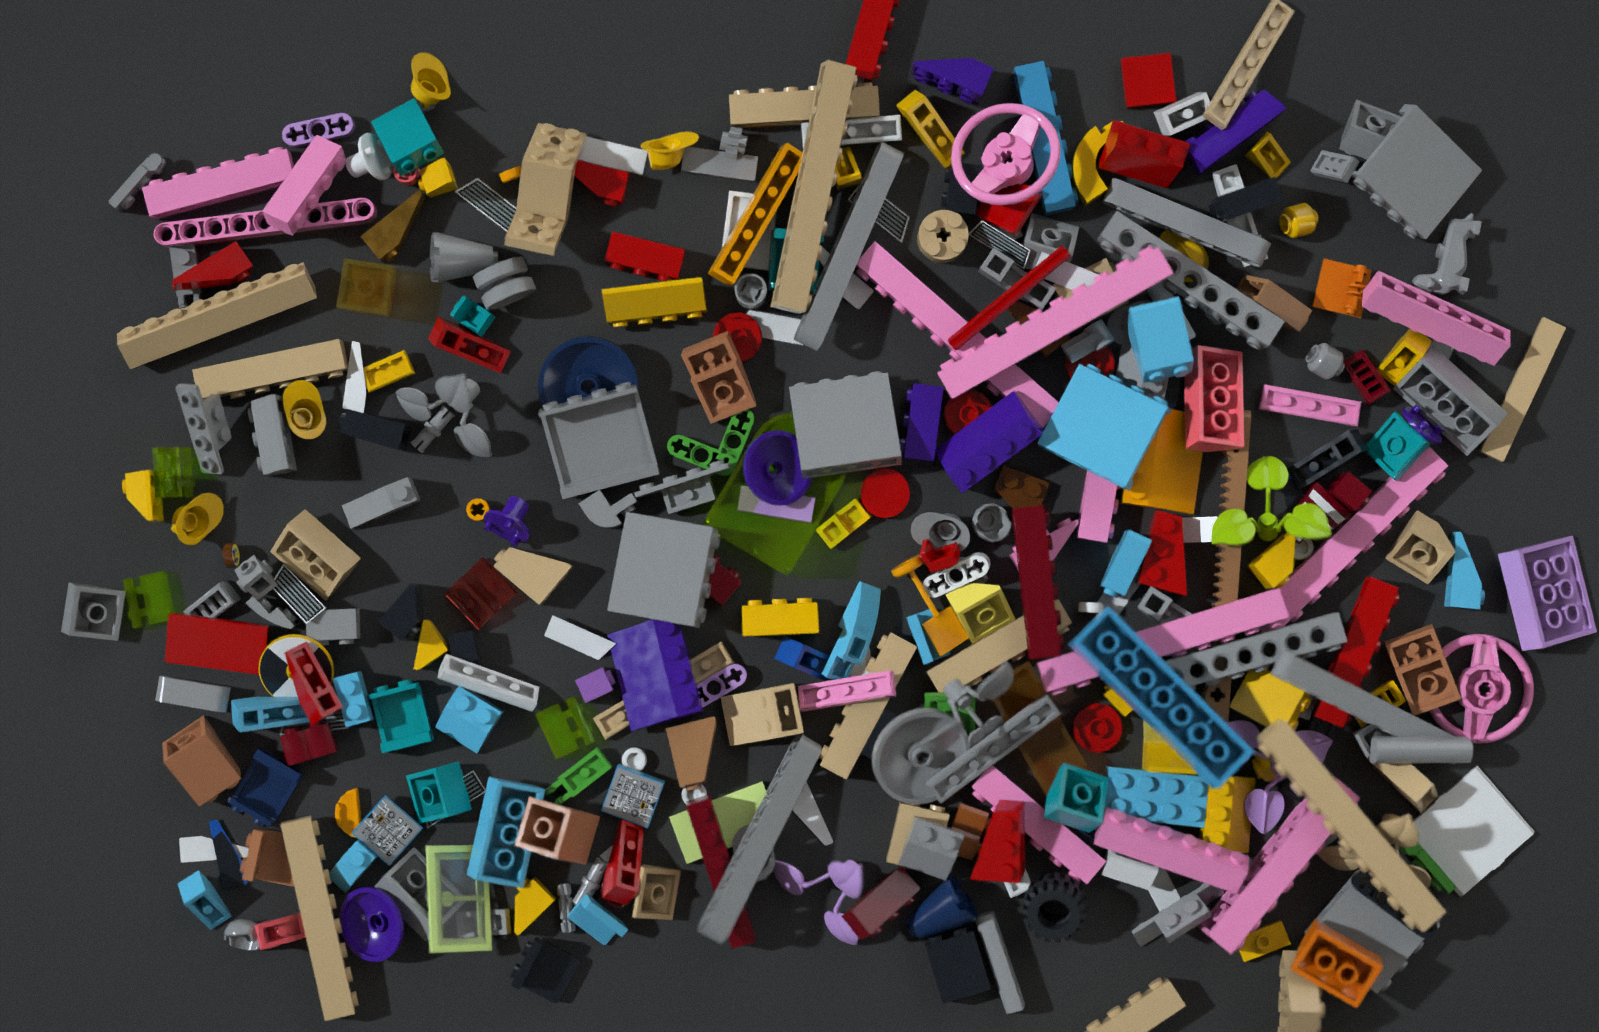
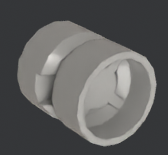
[735,274,767,310]

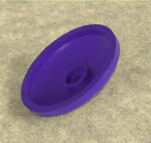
[743,430,812,506]
[339,887,404,962]

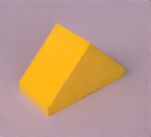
[1245,132,1291,178]
[835,146,862,190]
[414,620,450,670]

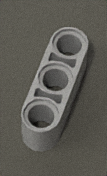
[155,676,231,713]

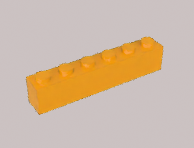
[707,143,803,286]

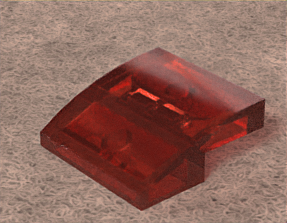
[445,557,517,630]

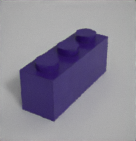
[900,383,943,463]

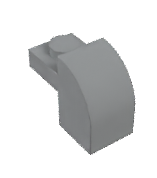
[579,490,638,528]
[1137,586,1191,624]

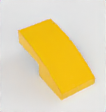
[816,497,872,549]

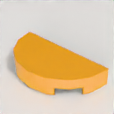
[335,788,362,837]

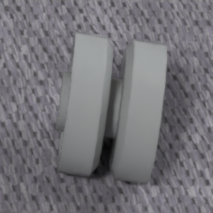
[473,256,537,311]

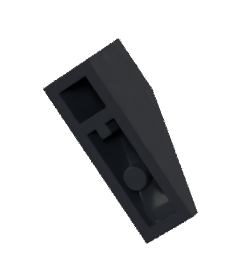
[1287,429,1370,490]

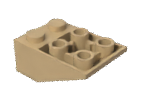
[721,683,804,746]

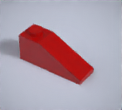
[574,160,630,207]
[171,241,253,291]
[428,316,511,374]
[284,641,343,725]
[602,820,644,905]

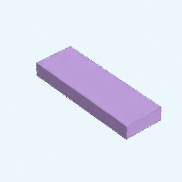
[737,486,815,524]

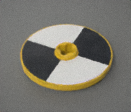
[259,634,334,697]

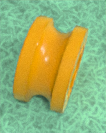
[466,498,490,521]

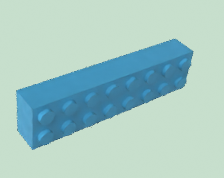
[1068,607,1254,789]

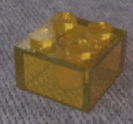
[336,258,398,318]

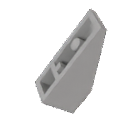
[342,477,421,529]

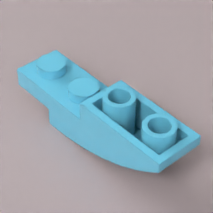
[822,581,881,680]

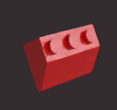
[1098,120,1190,188]

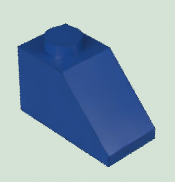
[774,636,830,681]

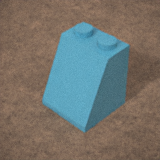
[1127,297,1194,383]

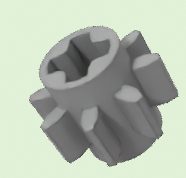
[720,126,748,159]

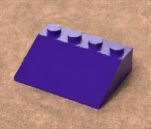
[607,619,704,732]

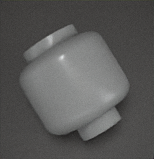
[1306,343,1345,380]

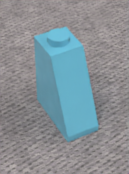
[1099,530,1152,598]

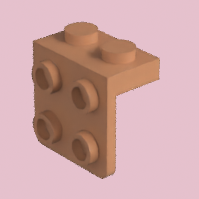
[240,828,294,886]

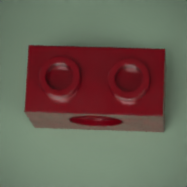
[1326,472,1372,512]

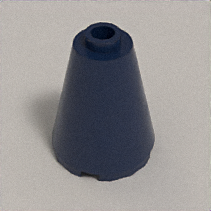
[905,876,977,939]

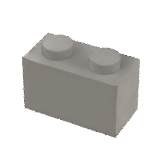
[306,609,361,645]

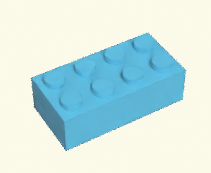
[1104,765,1209,828]
[467,777,545,888]

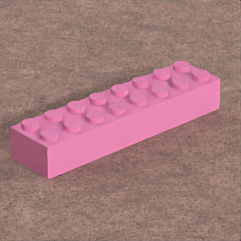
[1197,776,1360,954]

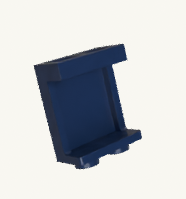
[227,748,305,828]

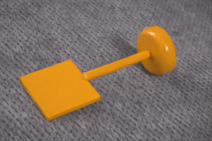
[891,554,969,657]

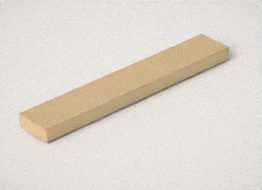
[1202,0,1295,130]
[1479,317,1566,462]
[593,641,734,740]

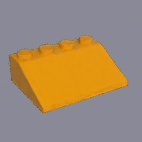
[1119,409,1203,514]

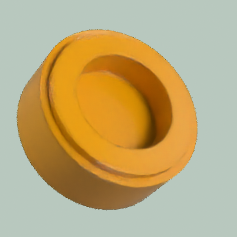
[499,165,522,183]

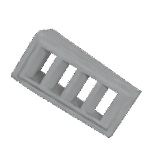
[183,580,241,618]

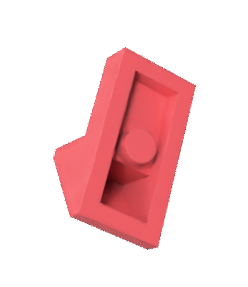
[255,913,306,950]

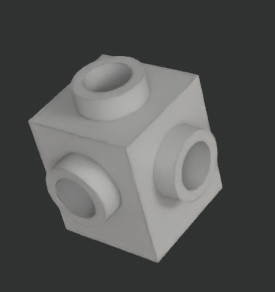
[234,555,277,600]

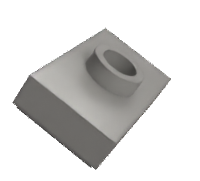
[1310,150,1360,183]

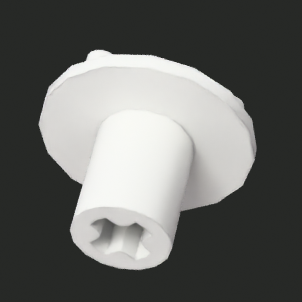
[346,133,393,180]

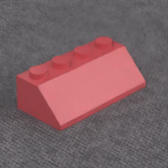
[1184,345,1244,452]

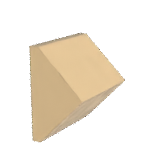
[632,864,681,920]

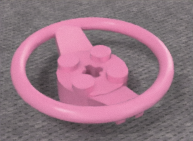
[951,103,1061,205]
[1429,634,1534,744]

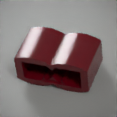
[280,720,339,766]

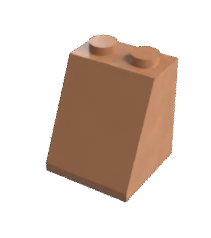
[162,715,241,807]
[515,797,600,865]

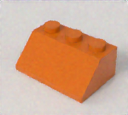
[1290,919,1384,1008]

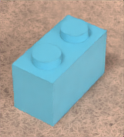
[333,671,374,727]

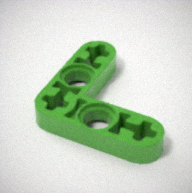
[667,409,754,476]

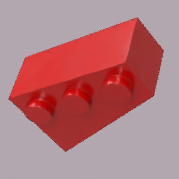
[1135,510,1187,596]

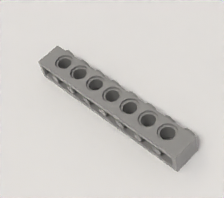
[1097,211,1285,350]
[1164,612,1347,690]

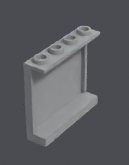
[1352,104,1482,239]
[789,371,902,479]
[539,382,659,499]
[607,512,720,628]
[1304,868,1442,994]

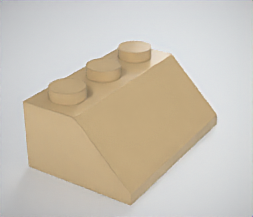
[270,509,361,601]

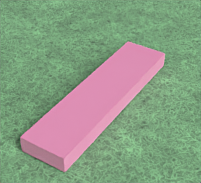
[1258,384,1362,427]
[798,670,896,712]

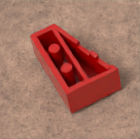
[970,800,1025,883]

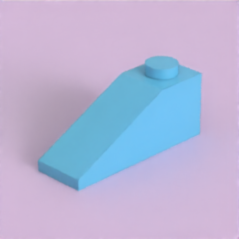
[1444,532,1485,609]
[231,697,310,732]

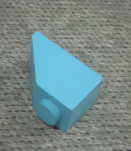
[329,840,378,893]
[178,870,232,930]

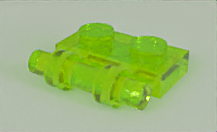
[152,447,196,498]
[122,571,175,629]
[535,696,595,759]

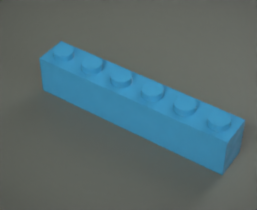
[1013,61,1078,216]

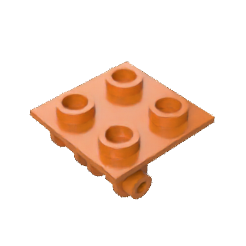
[1312,259,1372,318]

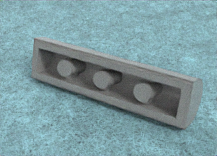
[1369,736,1473,764]
[975,910,1025,1014]

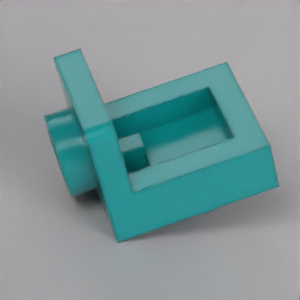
[450,295,495,337]

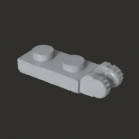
[109,153,167,212]
[169,244,203,309]

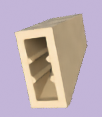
[493,547,573,605]
[1372,763,1438,814]

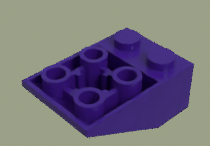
[911,58,994,105]

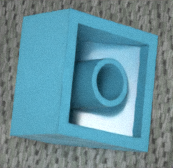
[435,686,504,754]

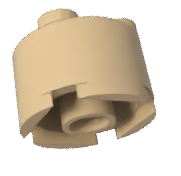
[917,210,969,263]

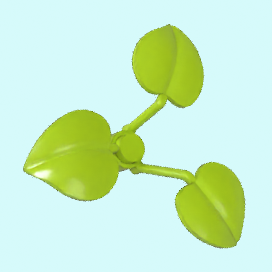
[1211,456,1331,546]

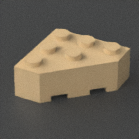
[1278,950,1325,1032]

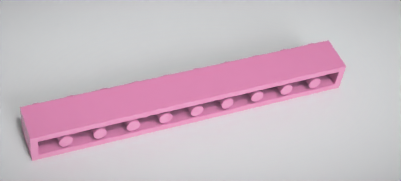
[856,241,1059,427]
[937,245,1173,399]
[1258,446,1448,633]
[1037,588,1289,695]

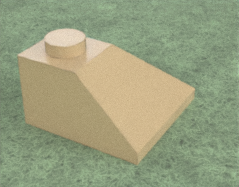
[1385,510,1455,584]

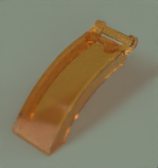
[992,661,1091,797]

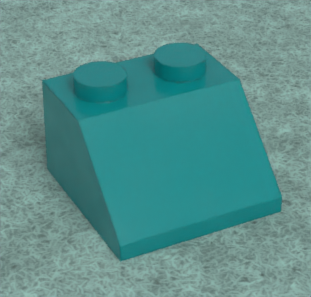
[406,761,472,824]
[1044,763,1109,833]

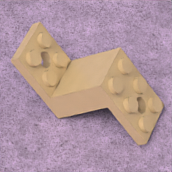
[504,123,586,256]

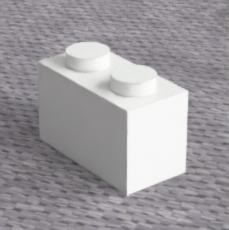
[1154,92,1210,135]

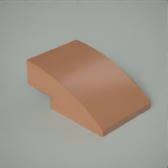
[681,331,757,424]
[1385,624,1461,716]

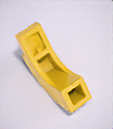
[1071,121,1123,206]

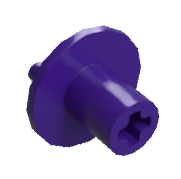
[1403,404,1444,445]
[483,496,530,547]

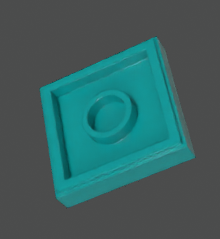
[1367,411,1431,481]

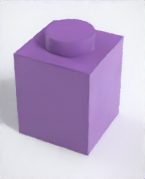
[575,667,616,703]

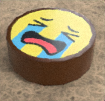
[222,543,240,568]

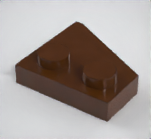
[994,465,1050,509]

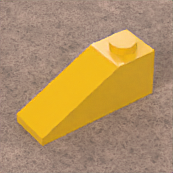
[896,90,965,168]

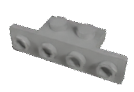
[176,384,232,474]
[634,460,733,514]
[1132,883,1224,946]

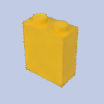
[1229,668,1310,731]

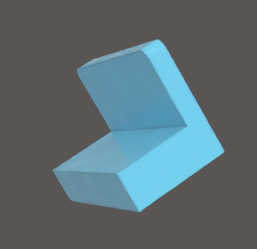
[906,609,950,664]
[568,893,628,945]

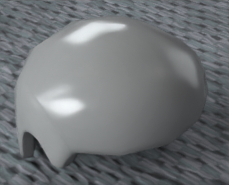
[972,503,1012,542]
[224,919,260,950]

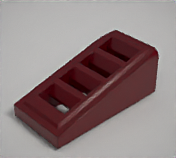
[1343,350,1391,405]

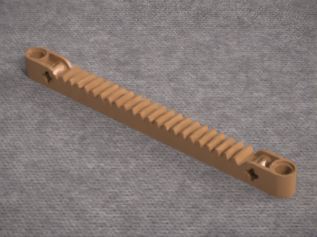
[1201,410,1251,723]

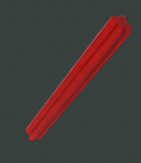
[948,246,1070,350]

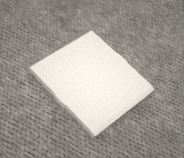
[1413,766,1535,897]

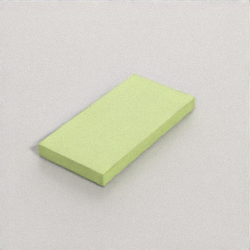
[669,781,766,864]

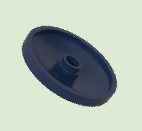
[538,336,638,407]

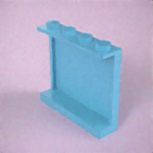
[1037,364,1171,491]

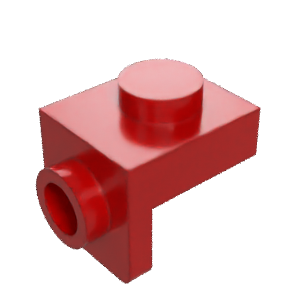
[919,539,961,572]

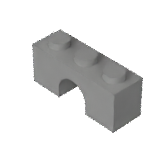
[978,247,1056,310]

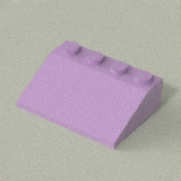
[1498,535,1597,651]

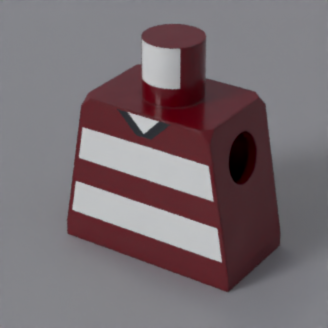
[1291,482,1351,544]

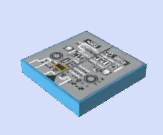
[601,764,665,828]
[352,795,423,866]

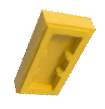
[363,350,415,393]
[1239,920,1291,962]

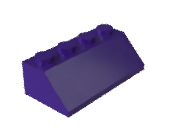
[1186,90,1286,176]
[935,391,1044,493]

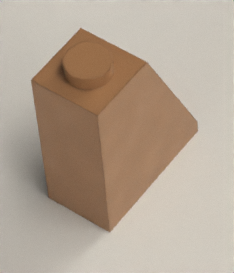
[1236,275,1312,332]
[666,716,717,791]

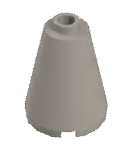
[430,232,498,282]

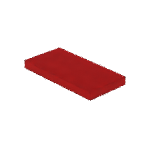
[165,612,270,675]

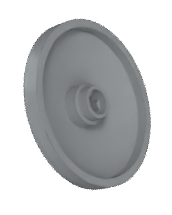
[872,708,971,804]

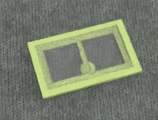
[426,845,492,953]

